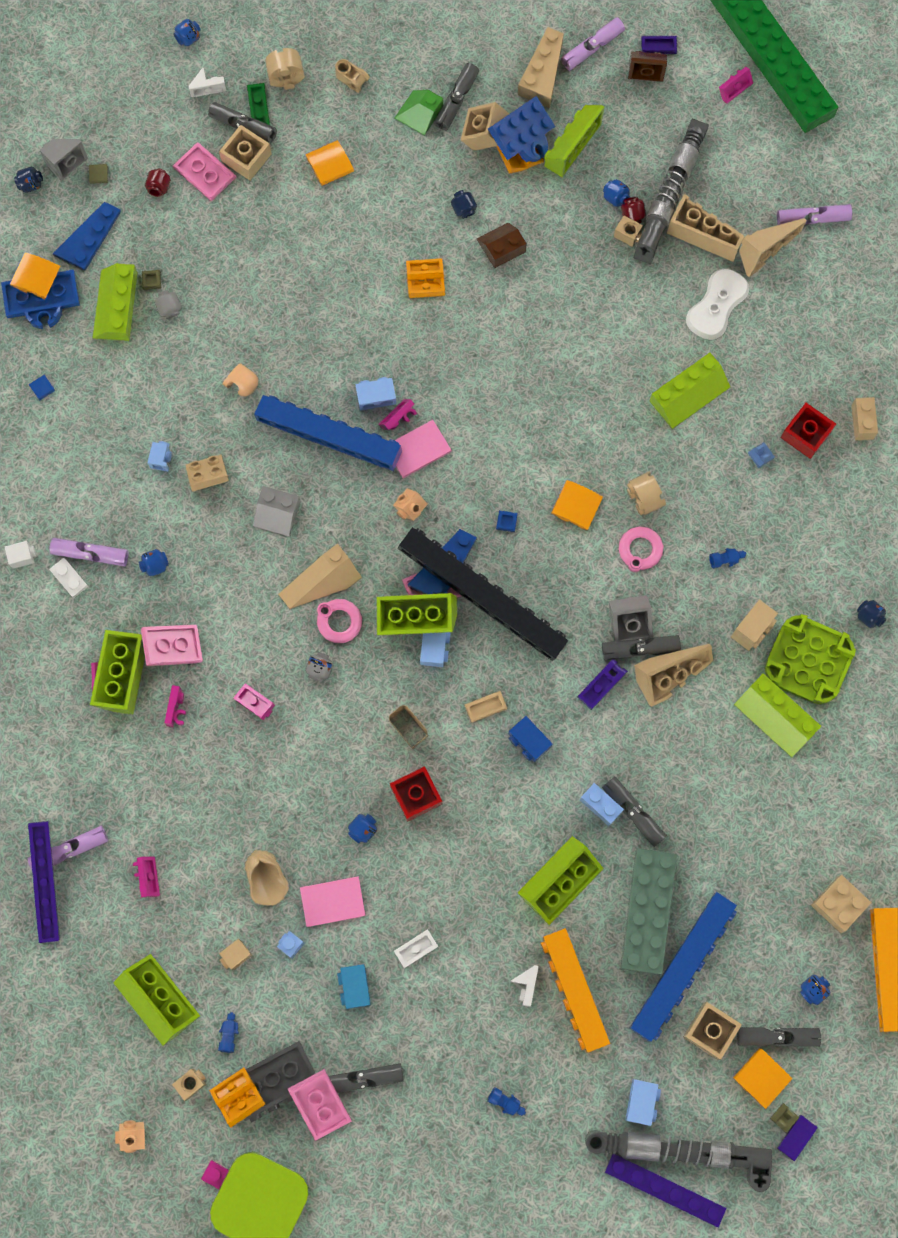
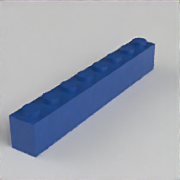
[254,395,402,472]
[629,892,737,1042]

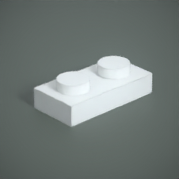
[49,558,88,599]
[394,929,438,969]

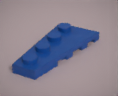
[53,202,121,271]
[407,529,477,594]

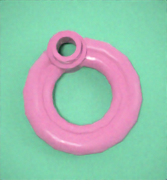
[618,526,664,572]
[317,599,362,643]

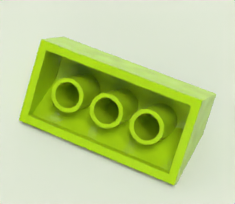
[544,105,604,177]
[93,263,138,341]
[649,352,730,429]
[376,593,457,636]
[90,630,145,715]
[734,673,821,757]
[517,836,604,925]
[113,954,200,1046]

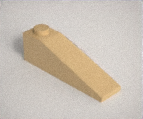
[739,218,807,277]
[278,543,362,609]
[634,644,713,707]

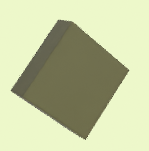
[89,164,108,184]
[142,270,162,290]

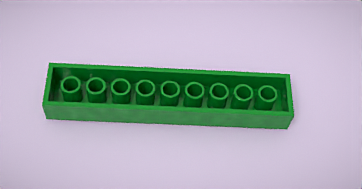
[710,0,838,133]

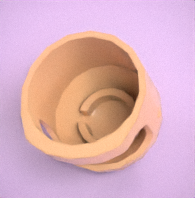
[222,363,259,397]

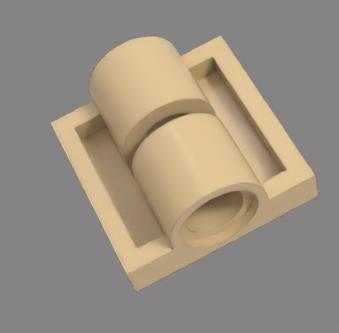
[185,454,229,492]

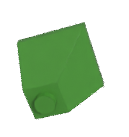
[394,90,443,135]

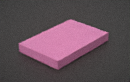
[173,142,237,201]
[395,420,452,478]
[141,624,203,666]
[300,876,366,927]
[288,1069,352,1141]

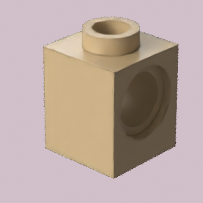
[614,216,643,247]
[219,938,252,970]
[172,1068,206,1101]

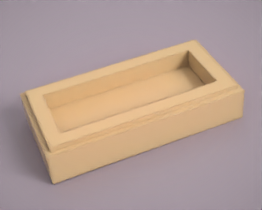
[464,691,508,723]

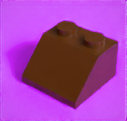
[628,51,667,82]
[477,223,527,269]

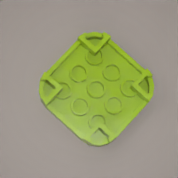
[765,614,856,704]
[210,1151,308,1238]

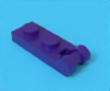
[577,659,628,710]

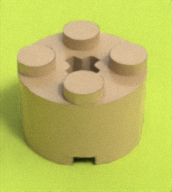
[265,48,305,90]
[627,471,666,515]

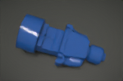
[709,548,746,569]
[218,1012,239,1053]
[487,1087,526,1116]

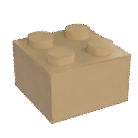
[461,102,509,150]
[219,125,272,181]
[731,599,778,651]
[811,875,872,933]
[683,1002,742,1060]

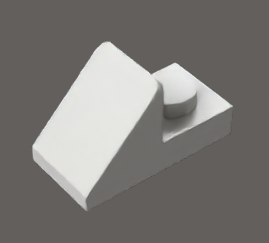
[189,68,226,97]
[510,965,539,1007]

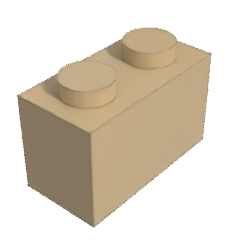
[851,397,878,440]

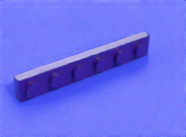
[28,821,60,943]
[605,1153,727,1228]

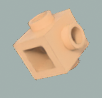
[393,488,427,521]
[115,1120,145,1153]

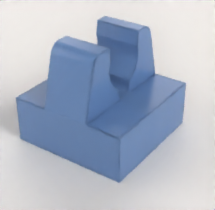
[748,442,775,468]

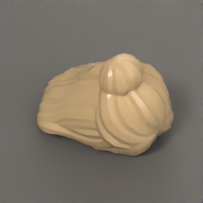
[245,850,289,906]

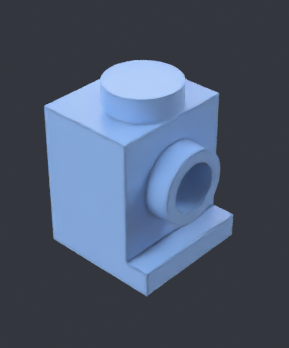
[147,441,172,472]
[277,931,305,959]

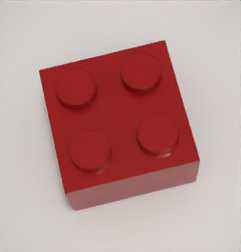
[780,402,836,459]
[389,766,443,822]

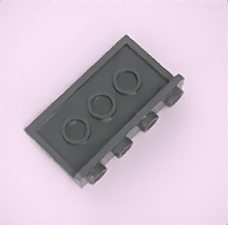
[244,1041,316,1123]

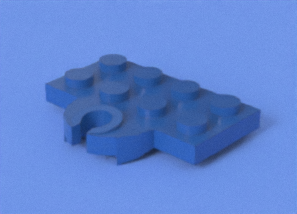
[488,96,556,163]
[1,269,80,329]

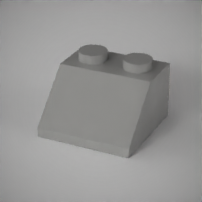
[40,139,88,181]
[253,486,301,537]
[609,595,653,641]

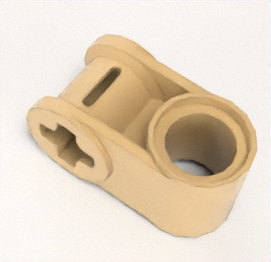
[335,59,370,93]

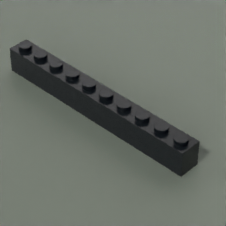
[398,527,569,661]

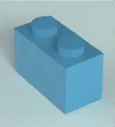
[337,964,371,1009]

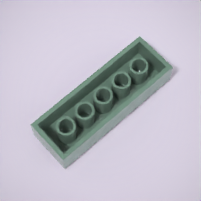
[620,848,677,975]

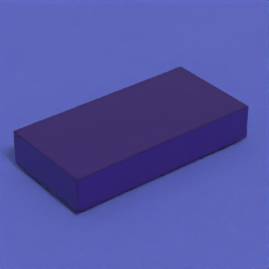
[641,36,677,54]
[777,1115,818,1161]

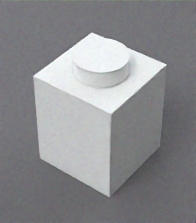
[5,541,37,569]

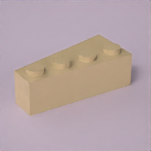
[518,27,564,108]
[667,194,744,262]

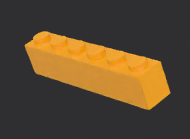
[870,908,898,1032]
[541,928,610,1053]

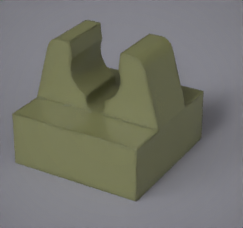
[770,1103,799,1133]

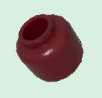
[145,168,171,197]
[621,196,646,224]

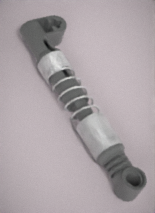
[634,118,709,265]
[585,1130,772,1192]

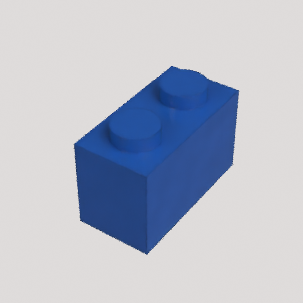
[508,716,553,762]

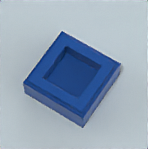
[29,375,55,401]
[496,510,518,532]

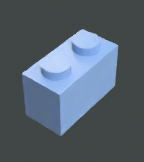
[355,377,396,411]
[420,632,451,667]
[580,783,624,826]
[625,1079,661,1126]

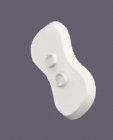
[686,268,749,340]

